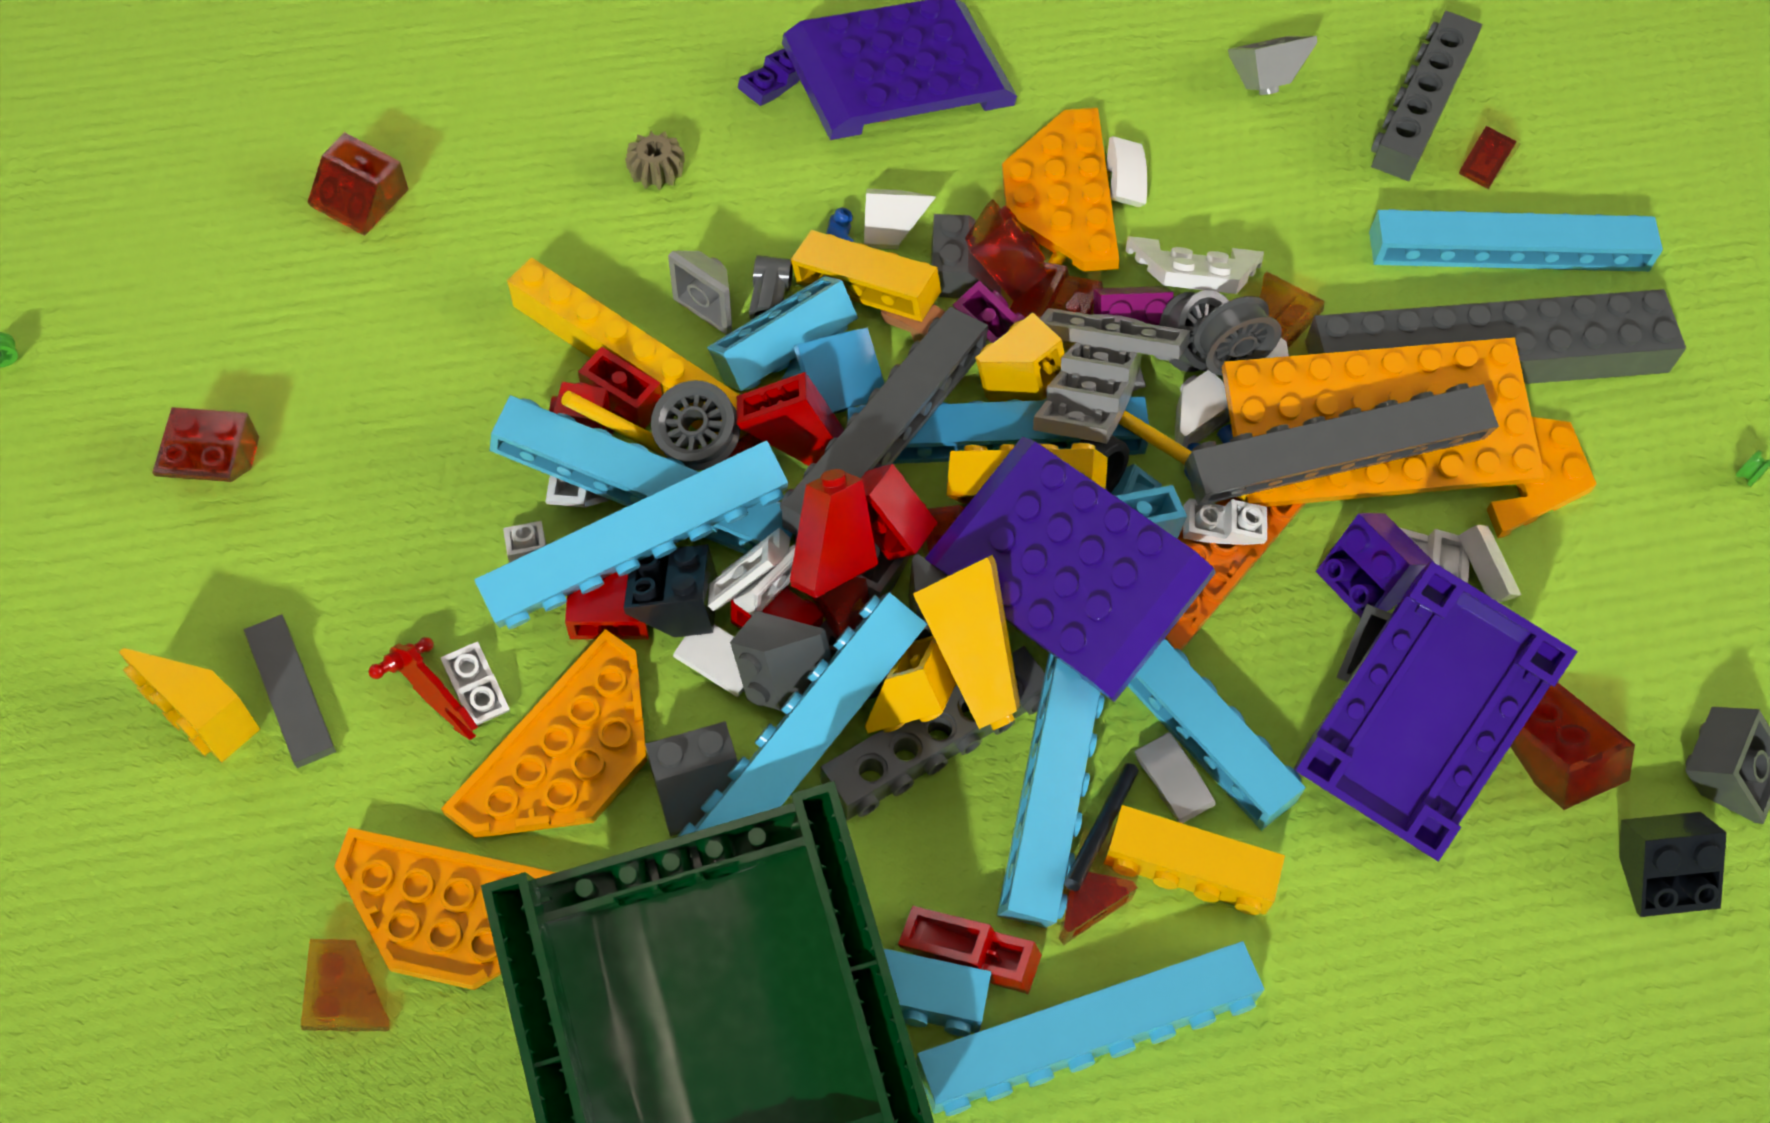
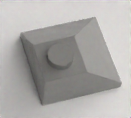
[1228,36,1317,95]
[668,251,732,335]

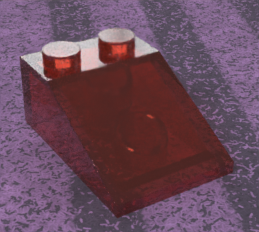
[1510,682,1635,810]

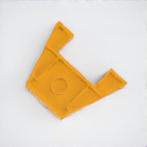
[1487,417,1597,538]

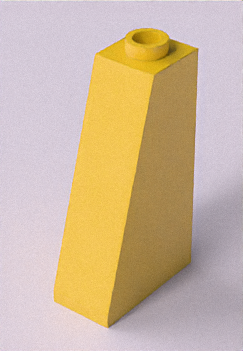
[913,555,1021,730]

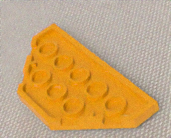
[1002,108,1119,271]
[441,629,647,838]
[334,827,557,990]

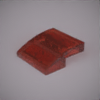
[1010,261,1103,343]

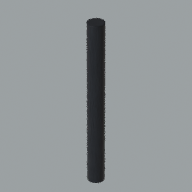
[1064,763,1139,891]

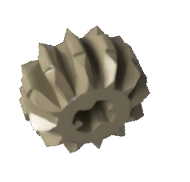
[625,131,685,191]

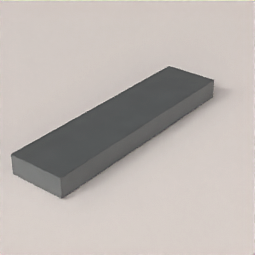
[243,614,336,768]

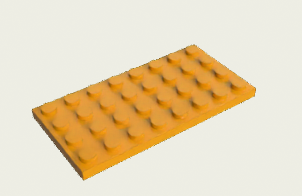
[1221,337,1545,507]

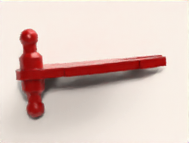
[368,637,478,740]

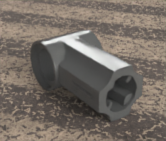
[749,255,793,319]

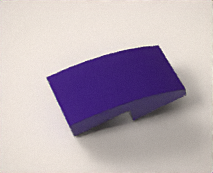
[738,49,800,106]

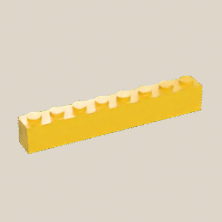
[507,257,755,455]

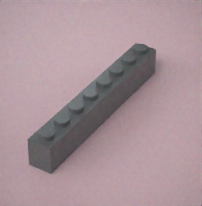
[780,307,988,535]
[1184,383,1499,506]

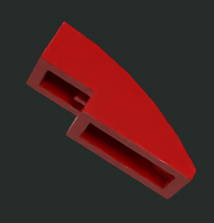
[898,906,1042,995]

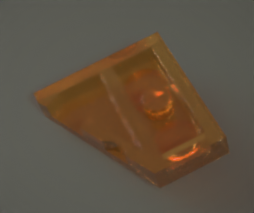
[1259,272,1325,349]
[301,939,390,1031]

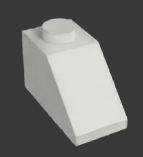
[1175,370,1230,448]

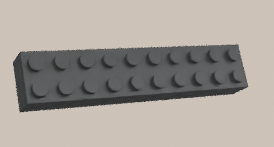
[1305,289,1686,384]

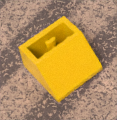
[975,313,1064,401]
[865,636,956,733]

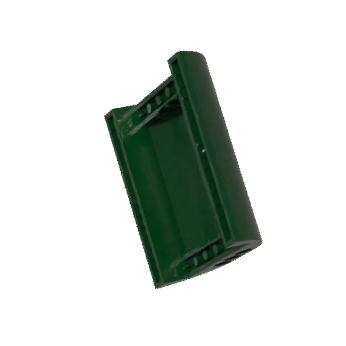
[481,781,934,1123]

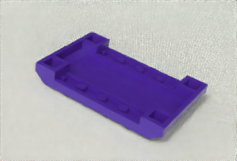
[782,0,1017,140]
[925,436,1216,702]
[1294,561,1578,862]

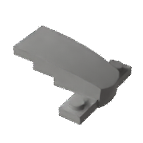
[1033,308,1190,444]

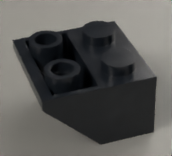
[624,544,718,638]
[1619,812,1727,917]

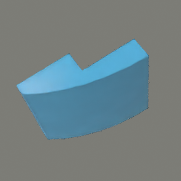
[794,328,884,414]

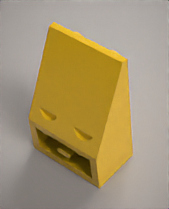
[119,648,261,763]

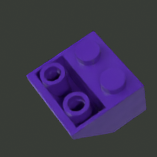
[1316,513,1435,618]

